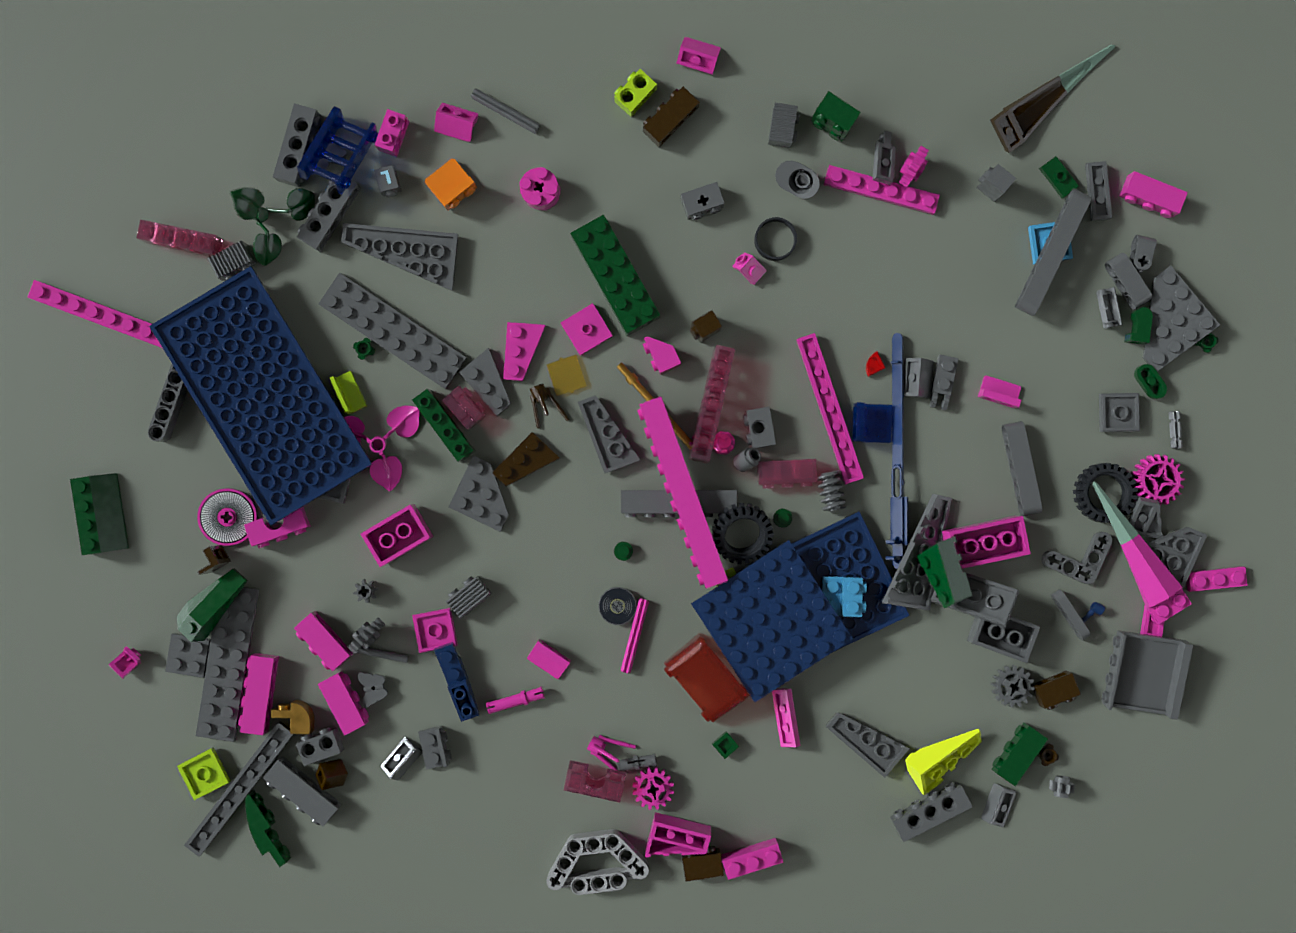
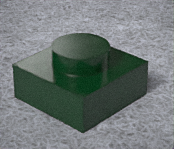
[712,731,739,759]

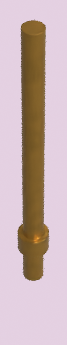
[617,362,693,453]

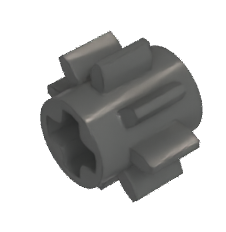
[353,579,378,603]
[1049,775,1075,798]

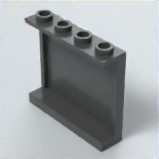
[1102,630,1193,720]

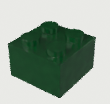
[811,91,861,142]

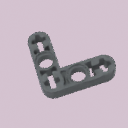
[1042,532,1112,584]

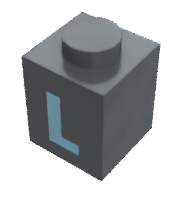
[374,165,402,197]

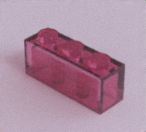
[757,459,817,489]

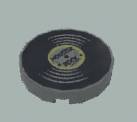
[598,587,637,625]

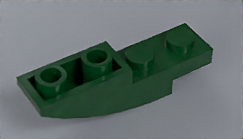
[245,790,291,867]

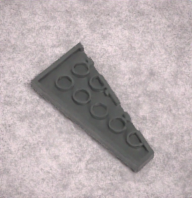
[341,223,459,291]
[882,494,952,611]

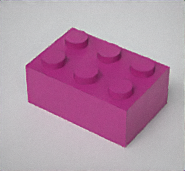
[361,504,434,567]

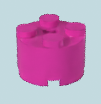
[520,167,560,210]

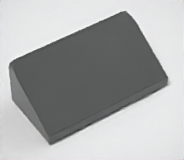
[380,737,422,781]
[981,783,1017,827]

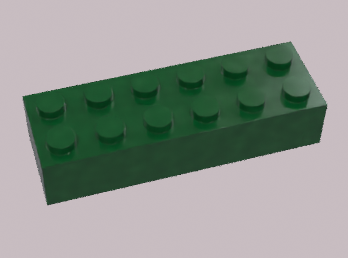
[570,214,660,336]

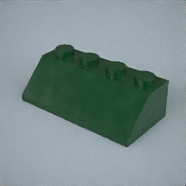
[70,473,129,556]

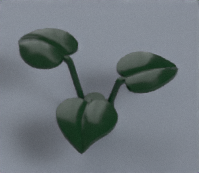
[230,187,315,266]

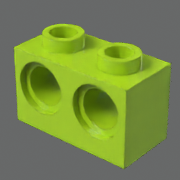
[614,69,657,117]

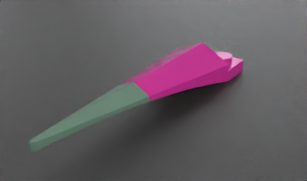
[1093,482,1192,624]

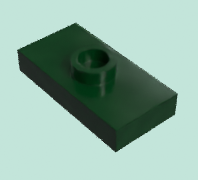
[1039,156,1079,199]

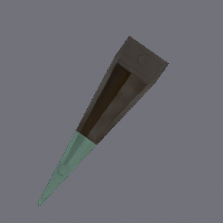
[990,45,1115,153]

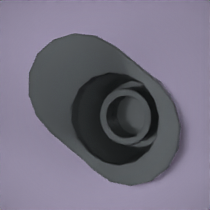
[775,160,820,199]

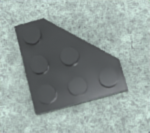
[449,455,509,532]
[1147,527,1207,588]

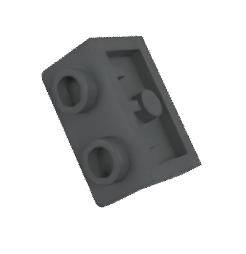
[418,726,452,770]

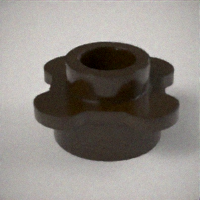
[1037,743,1059,766]

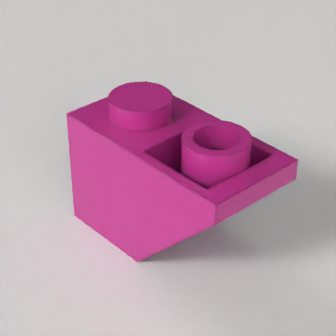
[642,336,681,374]

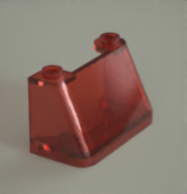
[664,633,750,723]

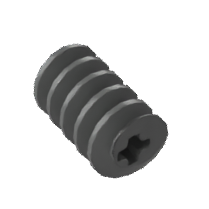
[816,470,846,511]

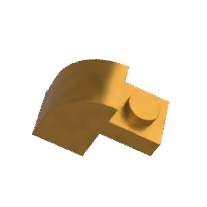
[271,700,315,734]

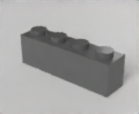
[263,756,342,827]

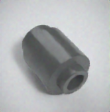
[733,448,761,472]

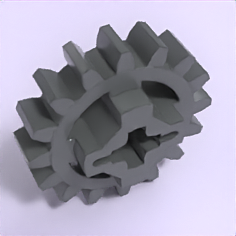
[348,618,385,654]
[991,665,1035,708]

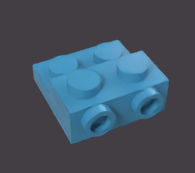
[822,576,867,617]

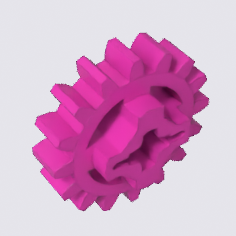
[899,146,929,187]
[632,767,674,810]

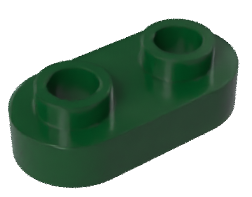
[1134,364,1167,399]

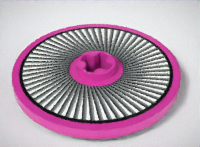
[197,488,257,546]

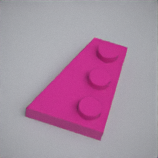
[503,322,546,381]

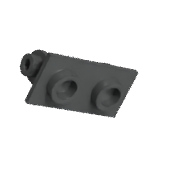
[1096,287,1123,329]

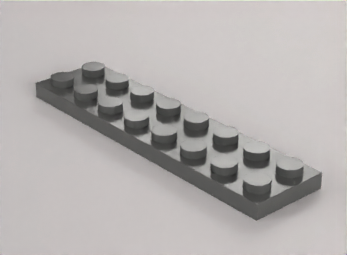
[319,272,467,389]
[196,587,259,742]

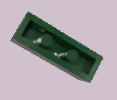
[991,722,1048,787]

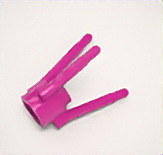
[587,735,637,773]

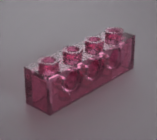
[136,220,223,256]

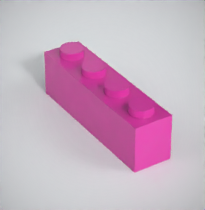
[238,653,279,735]

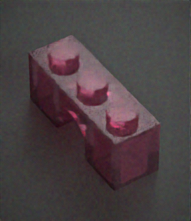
[564,760,626,803]

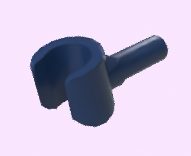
[1082,602,1105,623]

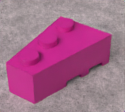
[645,812,711,857]

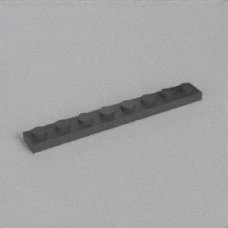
[184,721,294,857]

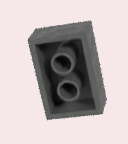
[967,616,1040,663]

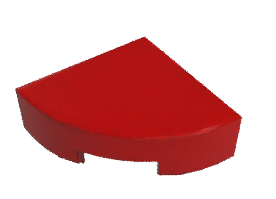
[866,351,886,377]

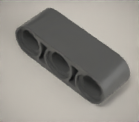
[1105,253,1152,309]

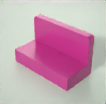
[676,37,721,75]
[434,103,478,142]
[978,375,1021,408]
[527,639,571,679]

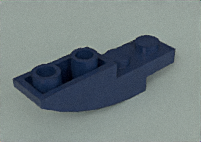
[434,642,479,722]

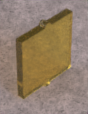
[546,355,587,396]

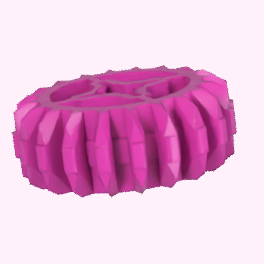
[1131,454,1185,506]

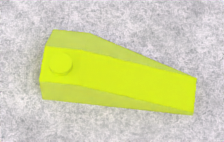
[905,729,982,796]

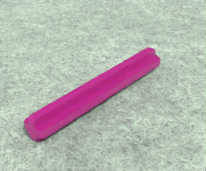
[621,598,649,673]

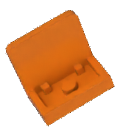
[425,159,477,211]

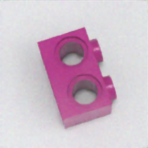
[375,109,409,157]

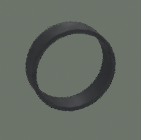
[754,217,797,261]

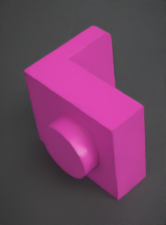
[732,253,766,285]
[108,646,141,679]

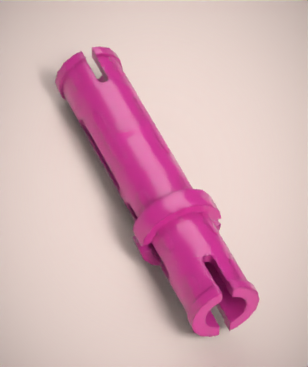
[486,686,545,714]

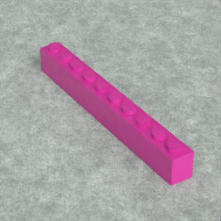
[637,397,728,588]

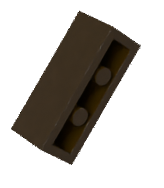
[643,86,700,148]

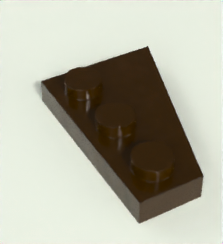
[492,432,560,487]

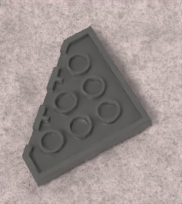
[1143,265,1220,371]

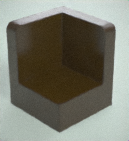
[315,759,348,790]

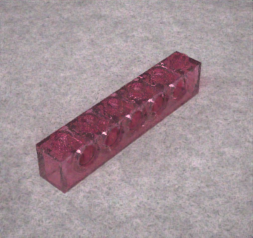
[688,345,735,464]

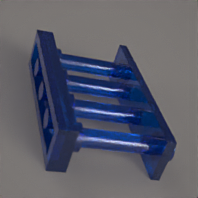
[297,106,378,195]

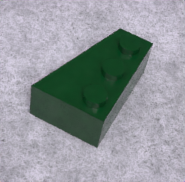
[917,536,972,609]

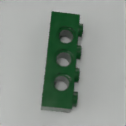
[412,389,476,462]

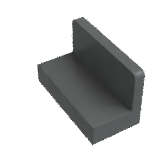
[903,358,934,399]

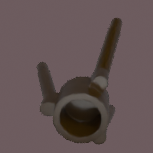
[530,384,569,429]

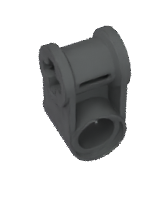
[1129,235,1157,273]

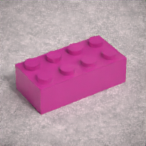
[942,516,1031,569]

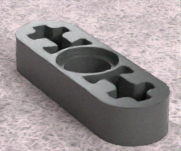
[1051,589,1091,641]

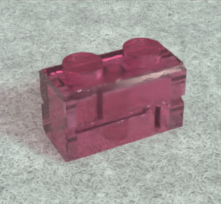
[442,386,486,430]

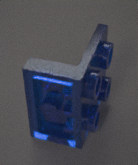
[852,402,892,443]

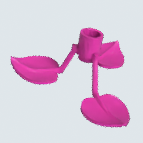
[344,405,420,491]

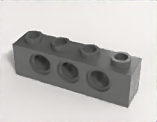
[273,103,322,187]
[297,172,361,252]
[890,782,972,842]

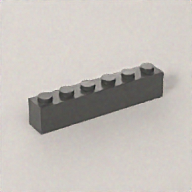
[621,490,737,517]

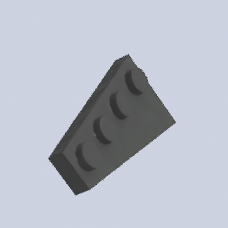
[578,395,640,474]
[826,712,910,778]

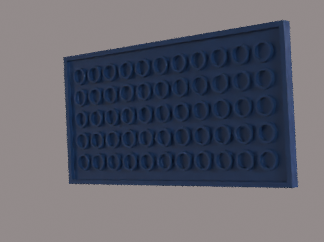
[149,266,373,525]

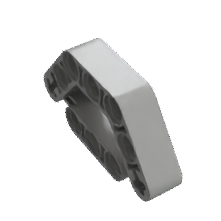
[547,829,649,895]

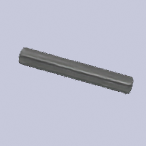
[471,89,540,134]

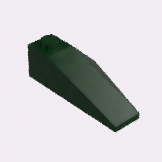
[177,568,248,642]

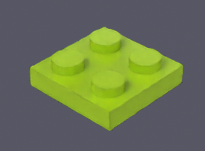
[177,747,231,800]

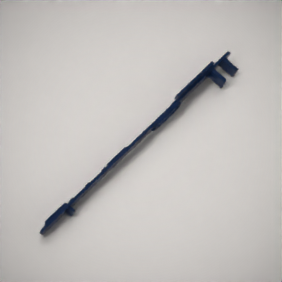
[886,333,908,569]

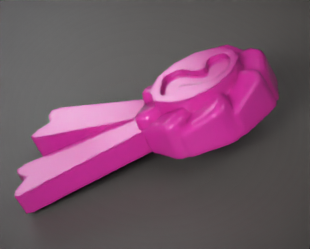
[689,430,735,455]

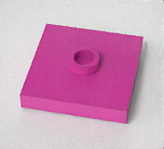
[561,303,613,356]
[412,608,458,653]

